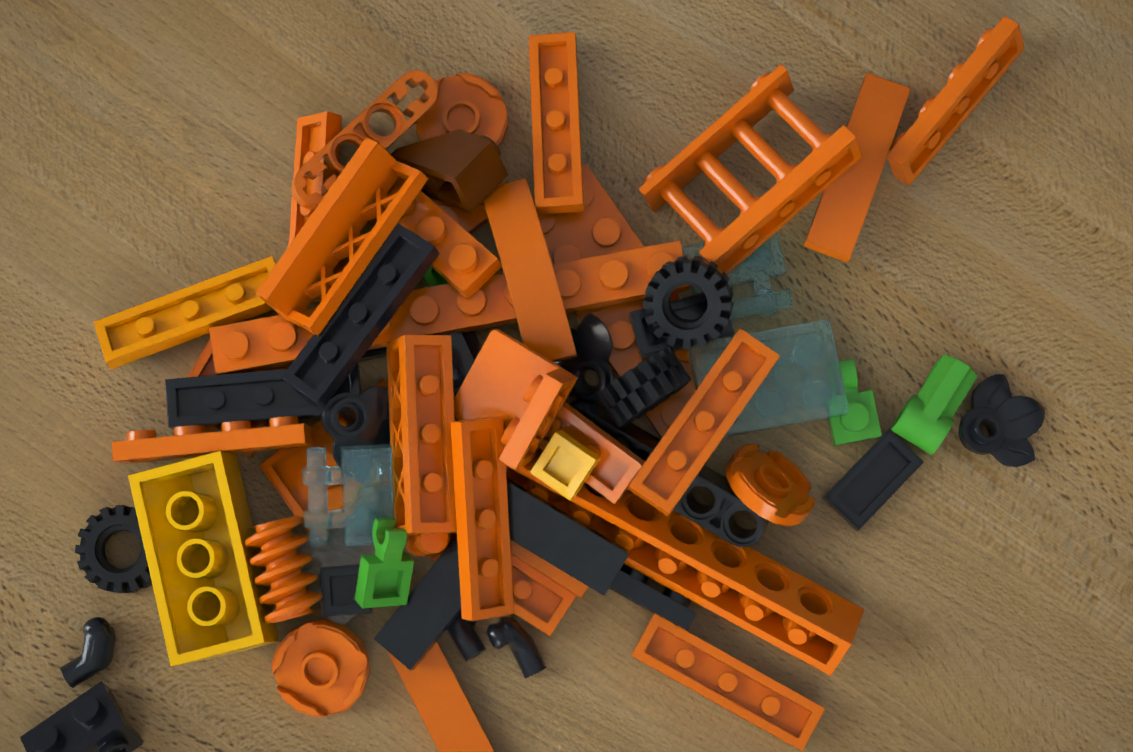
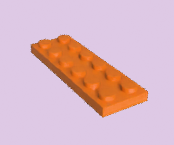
[533,163,720,439]

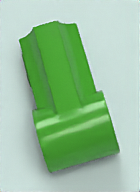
[890,354,978,456]

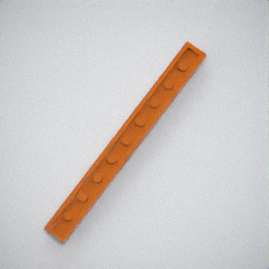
[209,240,689,375]

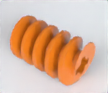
[244,516,323,624]

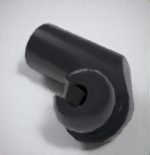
[447,612,486,662]
[60,617,116,688]
[486,617,547,679]

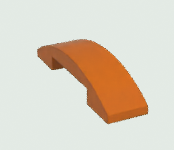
[483,178,577,363]

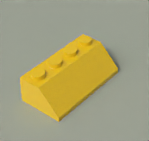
[128,451,280,667]

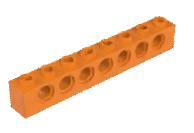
[506,448,864,676]

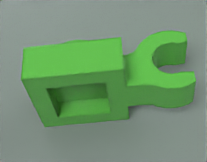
[823,359,882,446]
[354,517,414,609]

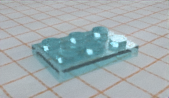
[687,319,850,437]

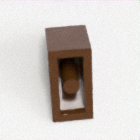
[390,129,508,213]

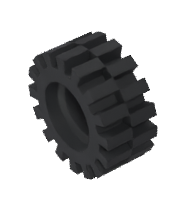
[643,256,734,349]
[597,347,692,428]
[75,505,152,594]

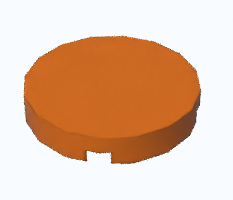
[416,73,508,147]
[725,444,815,527]
[272,620,370,717]

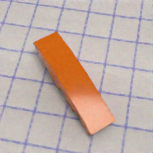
[803,72,911,263]

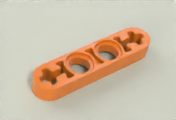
[291,70,438,209]

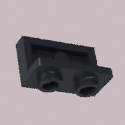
[20,681,143,752]

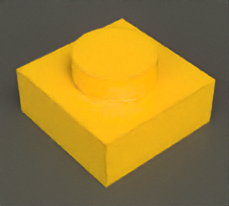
[530,430,601,500]

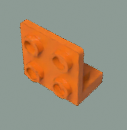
[454,329,578,470]

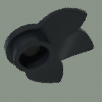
[555,313,615,402]
[958,374,1045,467]
[321,386,391,482]

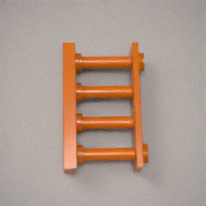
[639,64,863,275]

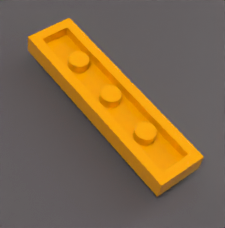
[93,256,276,370]

